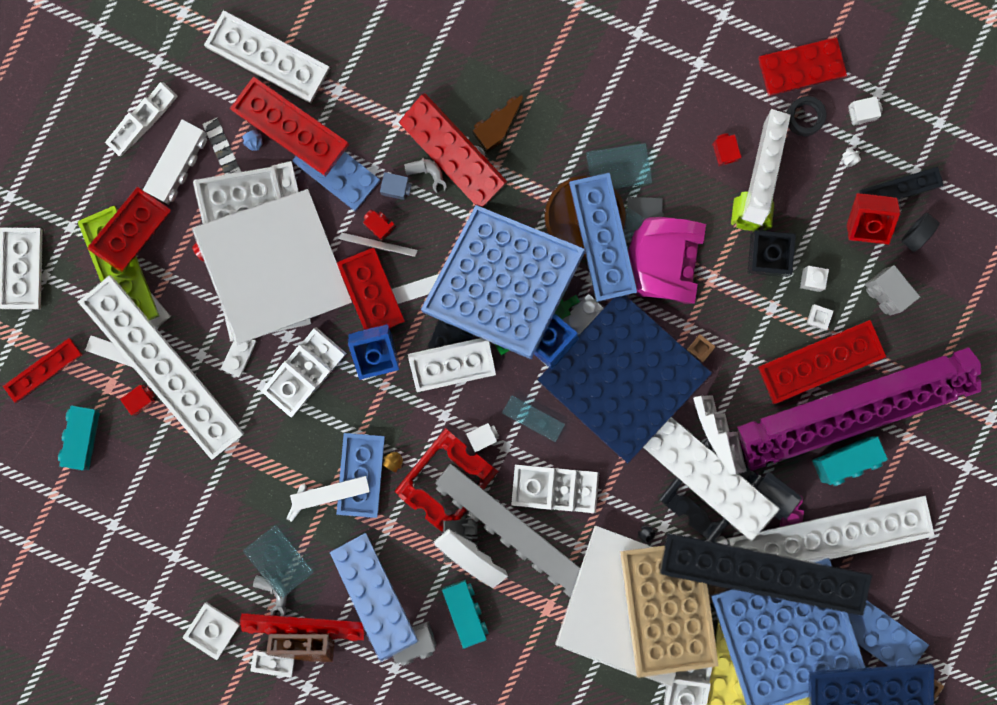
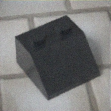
[756,472,802,520]

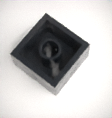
[747,230,796,277]

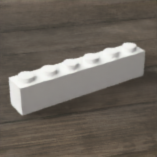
[742,109,790,225]

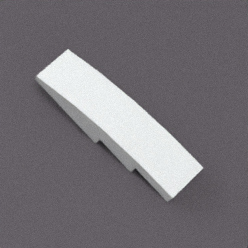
[105,82,178,156]
[434,530,508,588]

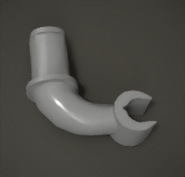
[404,158,447,193]
[253,575,287,616]

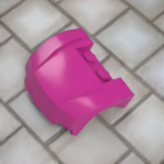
[628,217,706,304]

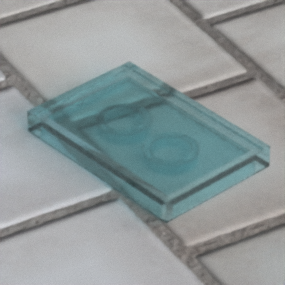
[586,143,652,189]
[243,525,314,599]

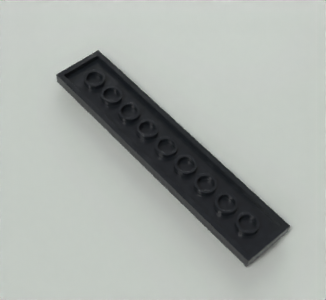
[659,532,872,616]

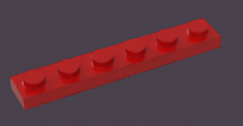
[240,613,365,641]

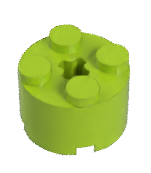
[731,192,774,231]

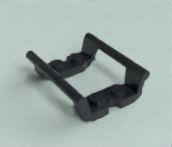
[659,438,764,542]

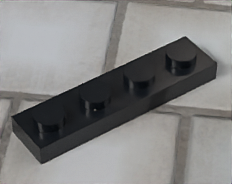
[859,167,944,200]

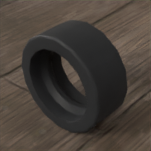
[786,96,827,137]
[901,213,940,252]

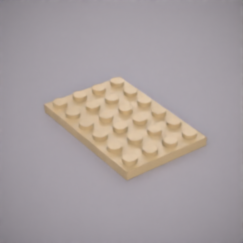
[620,546,719,677]

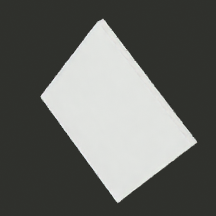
[192,189,352,345]
[555,526,676,687]

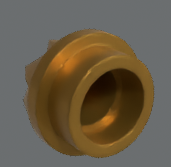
[382,452,403,473]

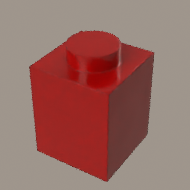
[712,133,742,166]
[120,385,156,416]

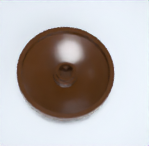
[544,176,626,257]

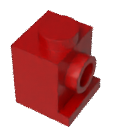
[363,209,396,241]

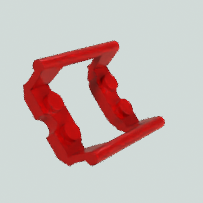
[394,428,499,531]

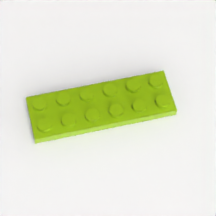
[77,205,160,321]

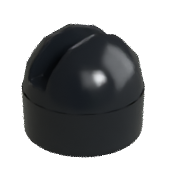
[638,525,656,544]

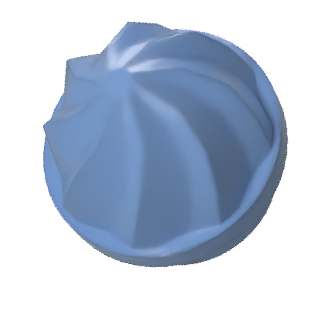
[242,130,263,150]

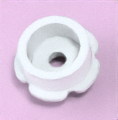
[841,149,861,167]

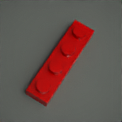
[3,338,83,403]

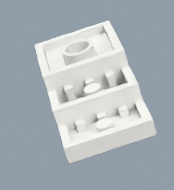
[261,327,347,418]
[694,395,747,475]
[511,465,599,513]
[664,639,716,705]

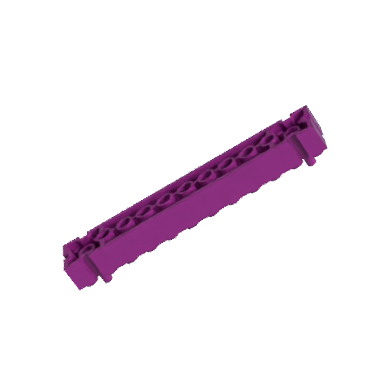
[737,348,981,471]

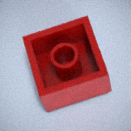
[847,193,900,245]

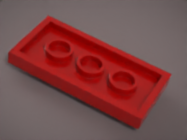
[758,37,847,97]
[88,187,171,273]
[337,247,405,330]

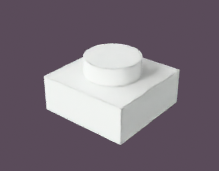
[806,304,833,331]

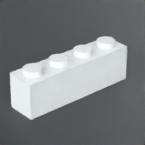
[143,120,207,205]

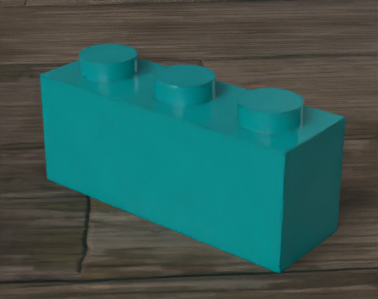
[58,406,100,471]
[442,579,489,649]

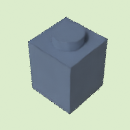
[380,172,412,200]

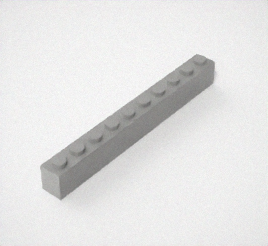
[435,463,580,598]

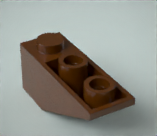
[473,95,523,153]

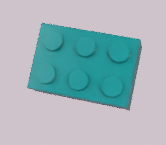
[812,437,888,486]

